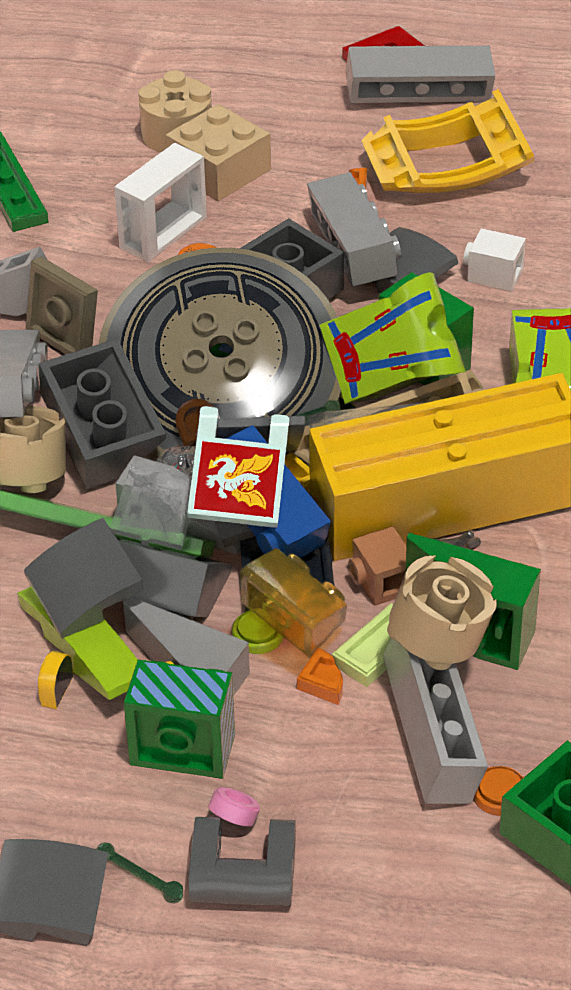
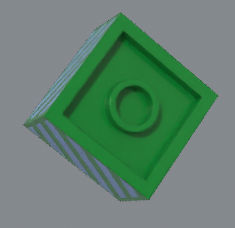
[124,659,235,779]

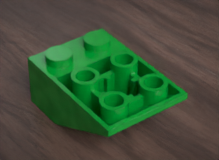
[405,533,541,670]

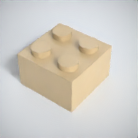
[165,104,271,201]

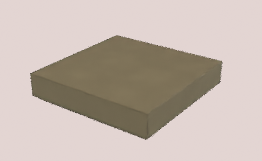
[26,256,98,354]

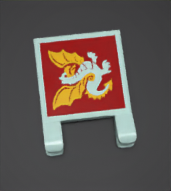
[187,406,289,528]

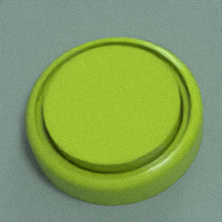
[232,609,284,654]

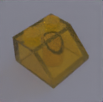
[240,548,347,658]

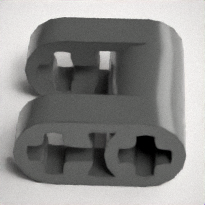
[189,817,296,906]

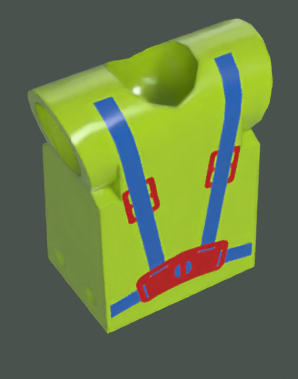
[320,272,466,404]
[509,308,571,390]

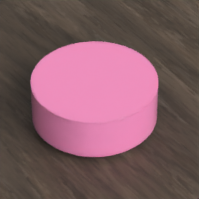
[208,787,260,826]

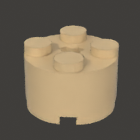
[138,70,212,152]
[0,406,66,493]
[387,555,496,670]

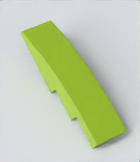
[17,587,138,700]

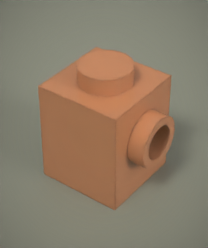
[348,526,406,606]

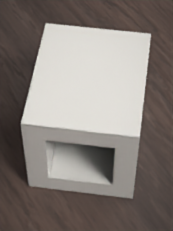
[463,228,526,292]

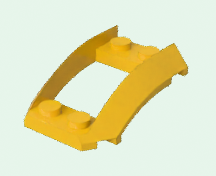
[361,89,535,193]

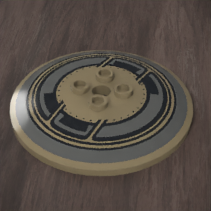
[98,248,341,473]

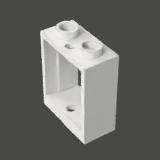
[114,143,207,262]

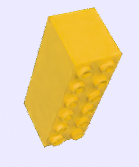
[309,373,571,561]

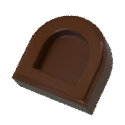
[175,399,220,449]

